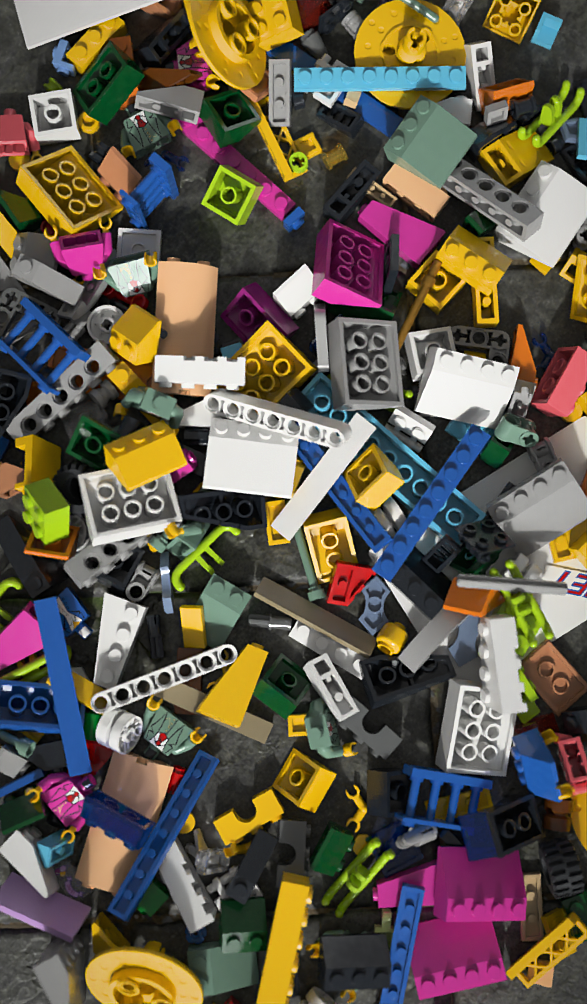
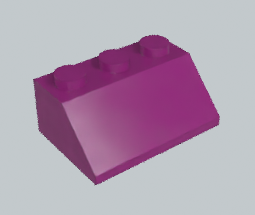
[220,282,299,343]

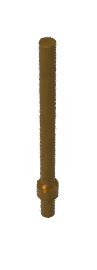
[398,259,442,351]

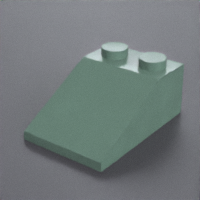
[196,574,252,648]
[187,941,259,996]

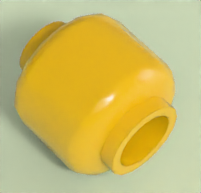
[376,622,408,655]

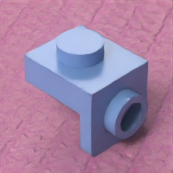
[52,39,77,77]

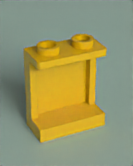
[14,434,61,495]

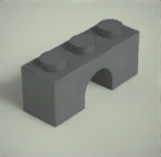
[335,694,402,760]
[276,816,311,888]

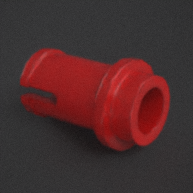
[166,765,186,795]

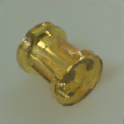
[320,143,348,171]

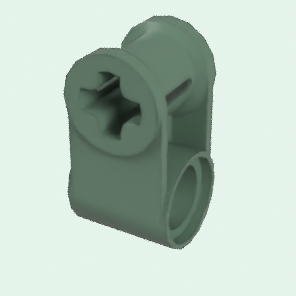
[494,413,539,448]

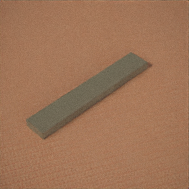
[253,576,377,659]
[144,670,274,744]

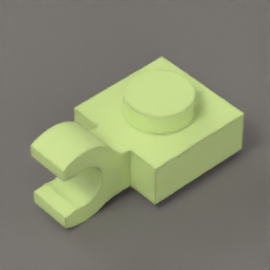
[374,908,394,950]

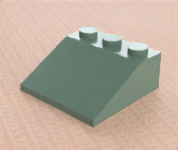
[383,95,478,189]

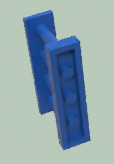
[119,152,179,229]
[0,296,91,396]
[394,763,493,836]

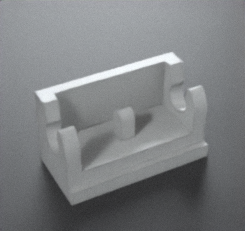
[503,379,537,418]

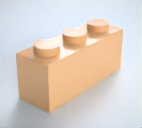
[382,164,450,223]

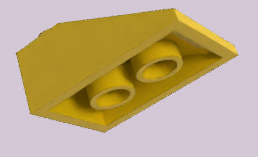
[303,507,358,584]

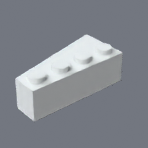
[154,355,246,390]
[93,592,149,688]
[478,613,528,715]
[159,837,217,934]

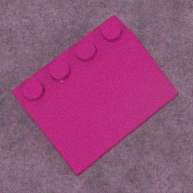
[311,219,385,308]
[433,846,527,922]
[411,918,507,1000]

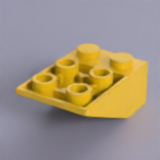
[482,0,542,44]
[477,124,554,189]

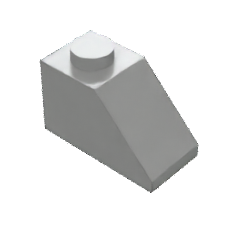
[0,743,31,778]

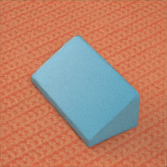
[37,829,76,869]

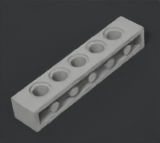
[442,159,544,242]
[6,340,120,440]
[64,493,179,589]

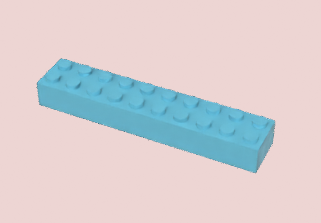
[302,373,486,545]

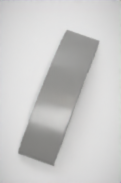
[57,249,117,320]
[398,609,470,673]

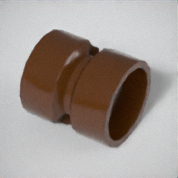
[542,798,574,832]

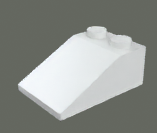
[0,825,60,899]

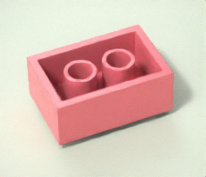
[530,346,587,417]

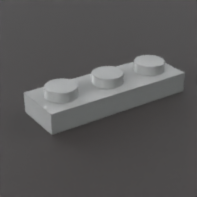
[269,59,292,127]

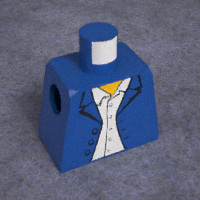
[57,587,93,640]

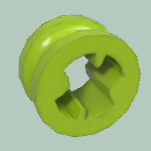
[43,77,63,92]
[289,152,308,173]

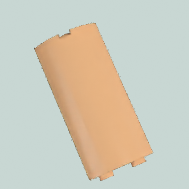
[151,257,218,397]
[75,751,174,896]

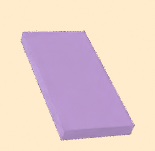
[0,872,91,943]

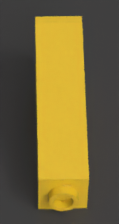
[196,643,268,728]

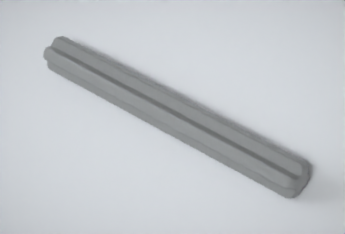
[456,573,568,595]

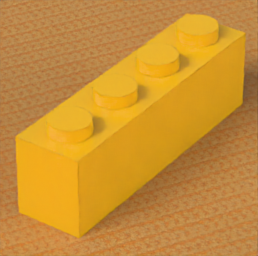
[471,236,499,328]

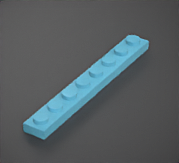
[294,66,466,92]

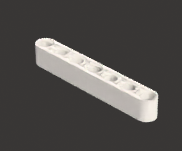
[203,388,352,448]
[91,644,238,714]

